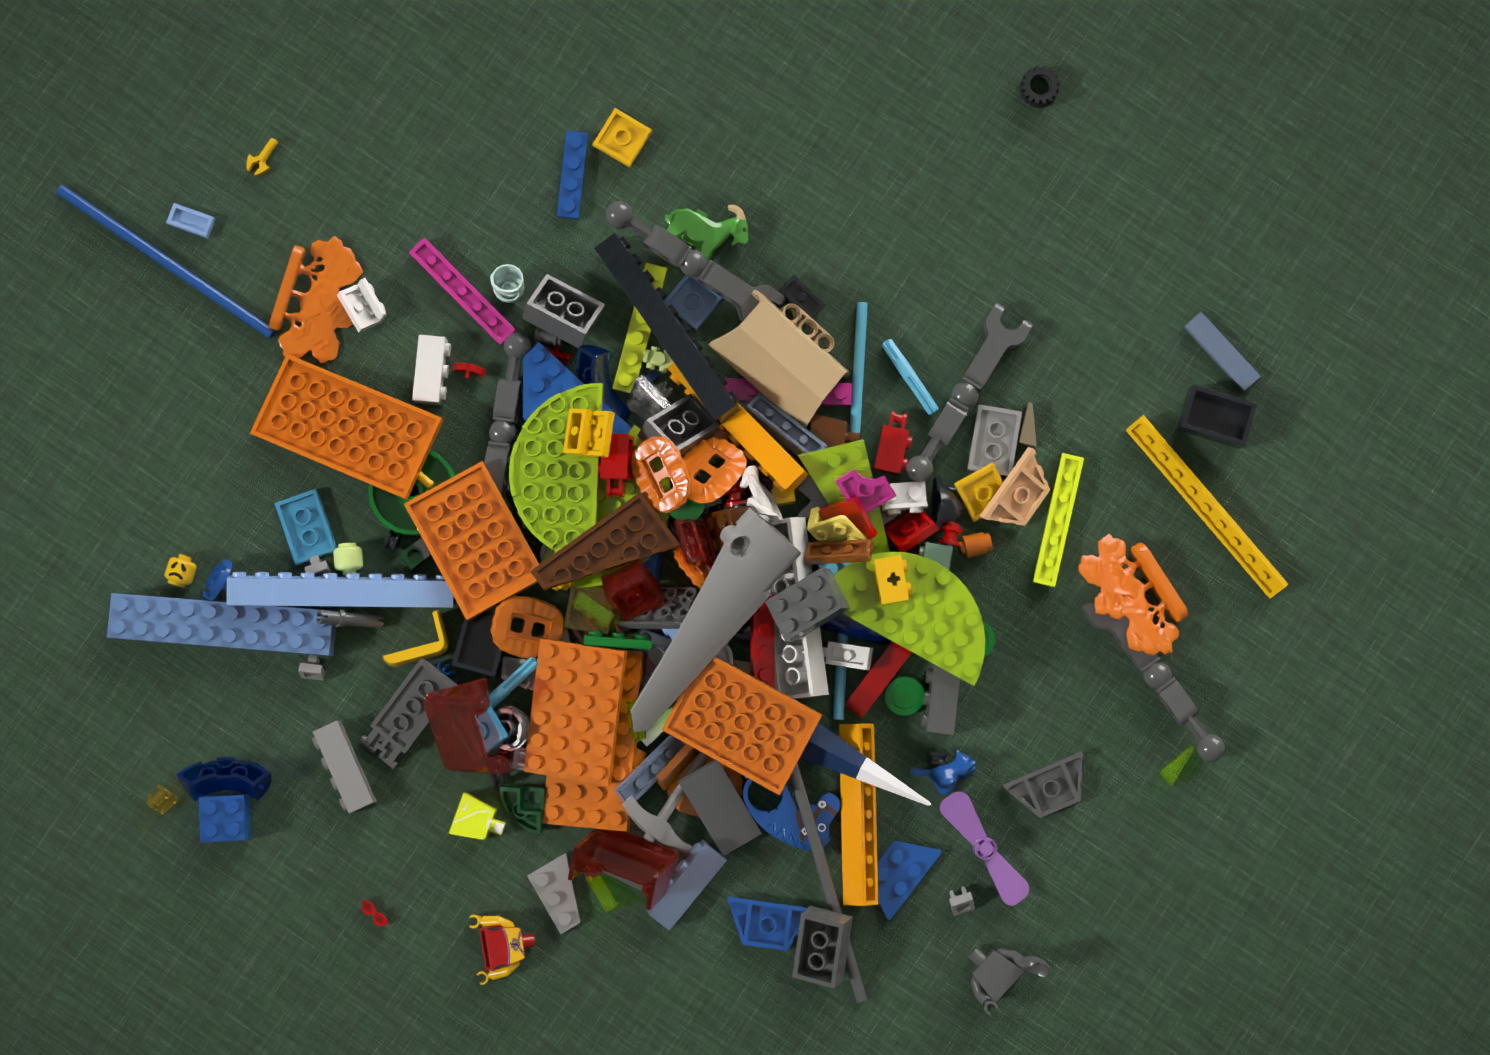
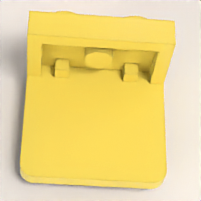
[807,507,867,542]

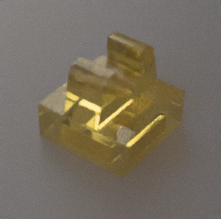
[146,784,179,815]

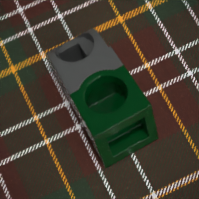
[399,538,432,573]

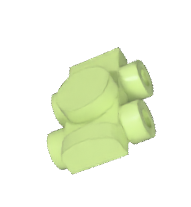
[643,346,673,373]

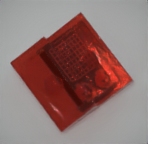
[673,519,717,566]

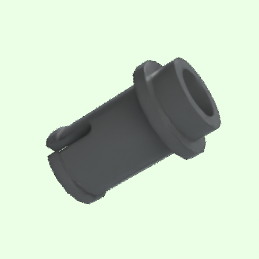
[534,329,563,347]

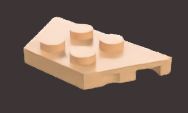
[980,447,1050,526]

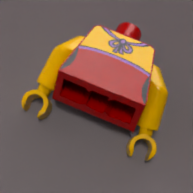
[469,915,535,985]

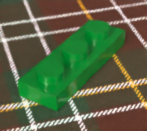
[583,631,652,650]

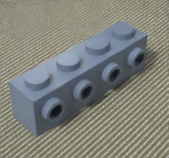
[646,839,727,931]

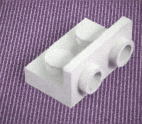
[882,481,928,515]

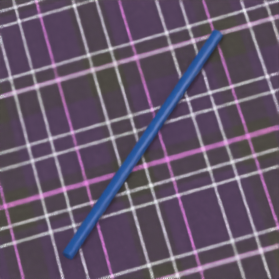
[56,185,276,339]

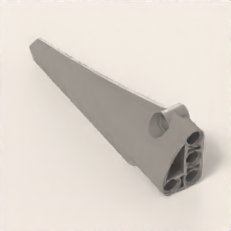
[631,507,801,732]

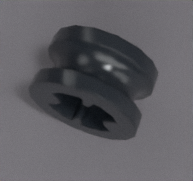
[384,530,402,552]
[928,752,948,765]
[489,765,506,787]

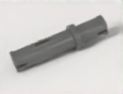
[316,610,384,628]

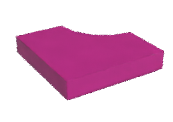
[835,469,896,514]

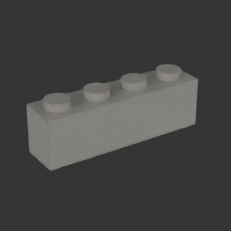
[312,720,377,813]

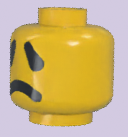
[164,554,197,588]

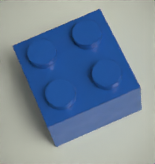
[199,794,251,842]

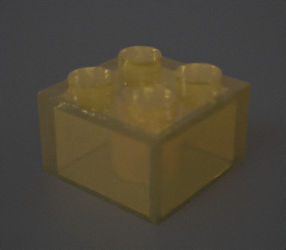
[564,583,616,636]

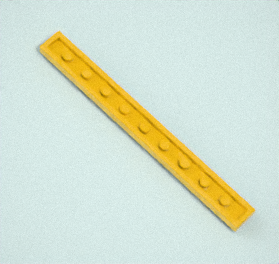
[1126,415,1288,598]

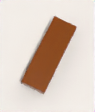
[804,539,874,565]
[657,744,700,791]

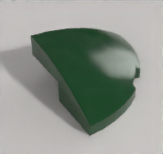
[500,785,547,834]

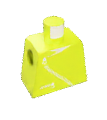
[449,792,506,840]

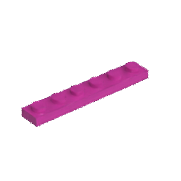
[409,237,516,346]
[725,378,852,407]

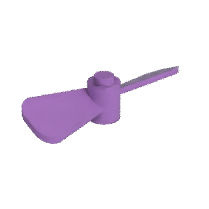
[940,792,1029,906]

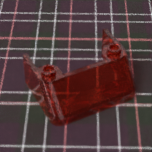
[568,829,679,910]

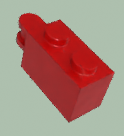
[873,411,912,476]
[598,434,634,498]

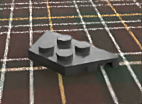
[1002,751,1083,818]

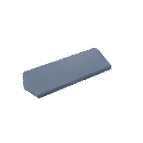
[745,392,827,457]

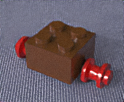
[705,482,752,558]

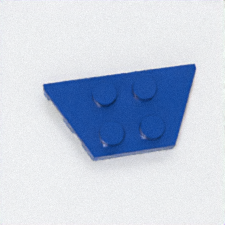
[877,840,942,921]
[728,896,808,951]

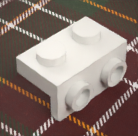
[337,278,386,333]

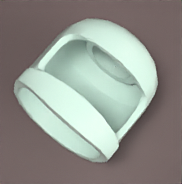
[490,264,525,303]

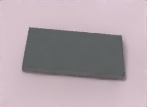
[616,587,700,629]
[678,759,762,856]

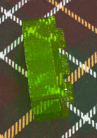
[572,591,615,627]

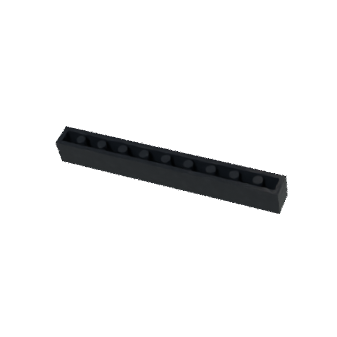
[594,233,741,425]

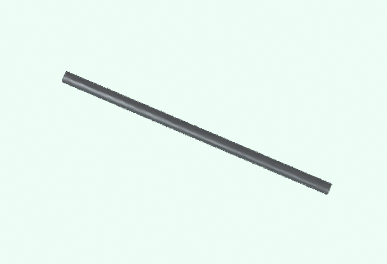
[790,763,867,1003]

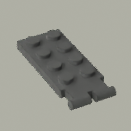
[359,658,458,769]

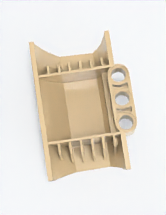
[708,290,850,428]

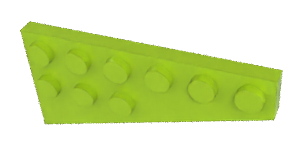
[798,440,890,555]

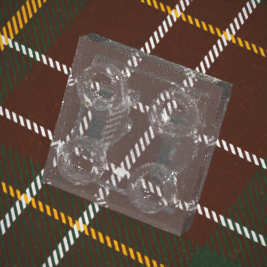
[626,375,673,423]

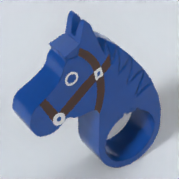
[742,778,840,858]

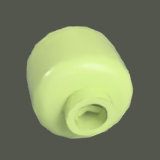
[333,543,363,575]

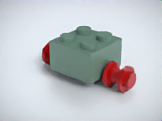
[917,522,963,570]

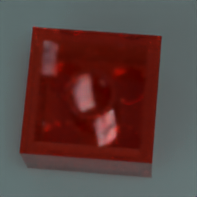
[601,560,664,622]

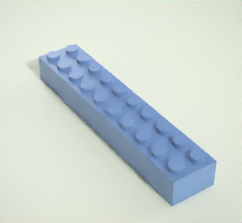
[107,593,336,656]

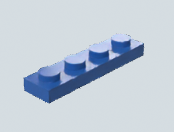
[557,131,589,220]

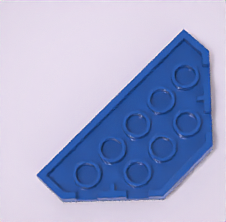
[523,342,632,434]

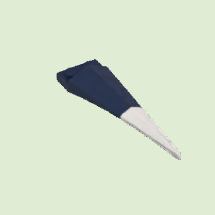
[800,722,931,805]

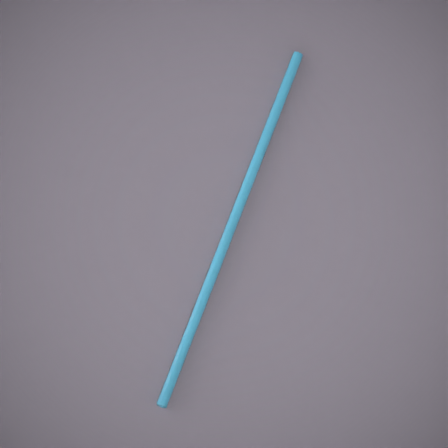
[833,302,868,720]

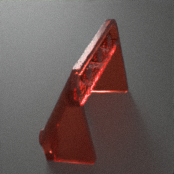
[424,678,512,774]

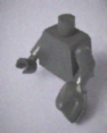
[968,947,1051,1018]

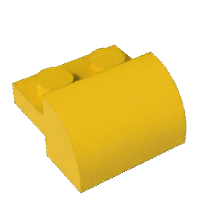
[563,408,615,458]

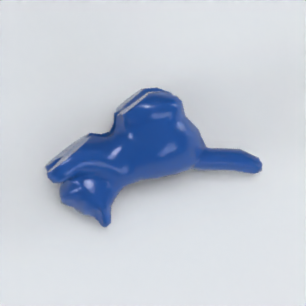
[911,750,976,795]

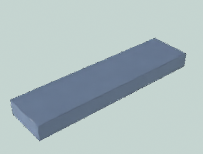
[1184,312,1261,392]
[614,735,686,803]

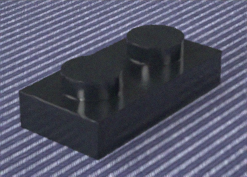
[779,275,825,319]

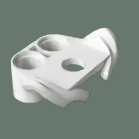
[740,465,783,527]

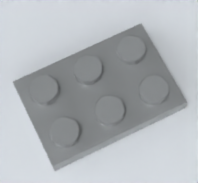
[967,404,1022,477]

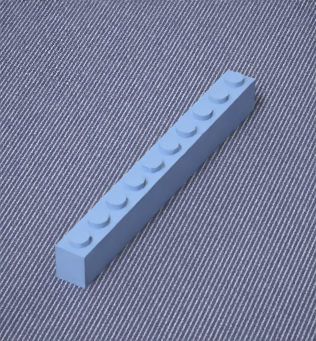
[227,572,454,608]

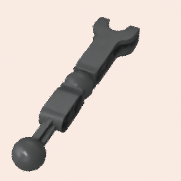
[605,201,785,323]
[906,303,1033,482]
[484,332,531,515]
[1082,602,1225,762]

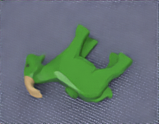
[665,205,749,261]

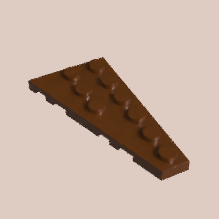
[530,492,681,591]

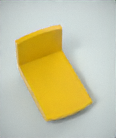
[382,610,449,667]

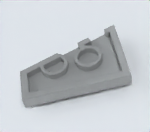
[527,853,581,934]

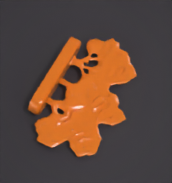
[269,236,363,363]
[1078,534,1188,655]

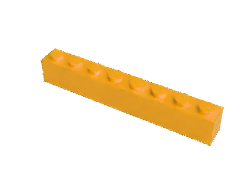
[667,362,809,494]
[839,724,878,906]

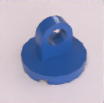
[203,559,232,601]

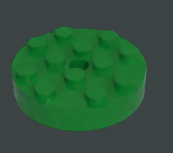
[368,450,456,536]

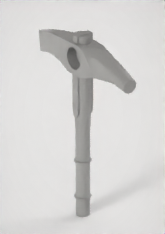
[623,751,708,853]

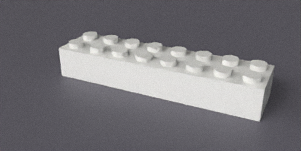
[770,517,829,699]

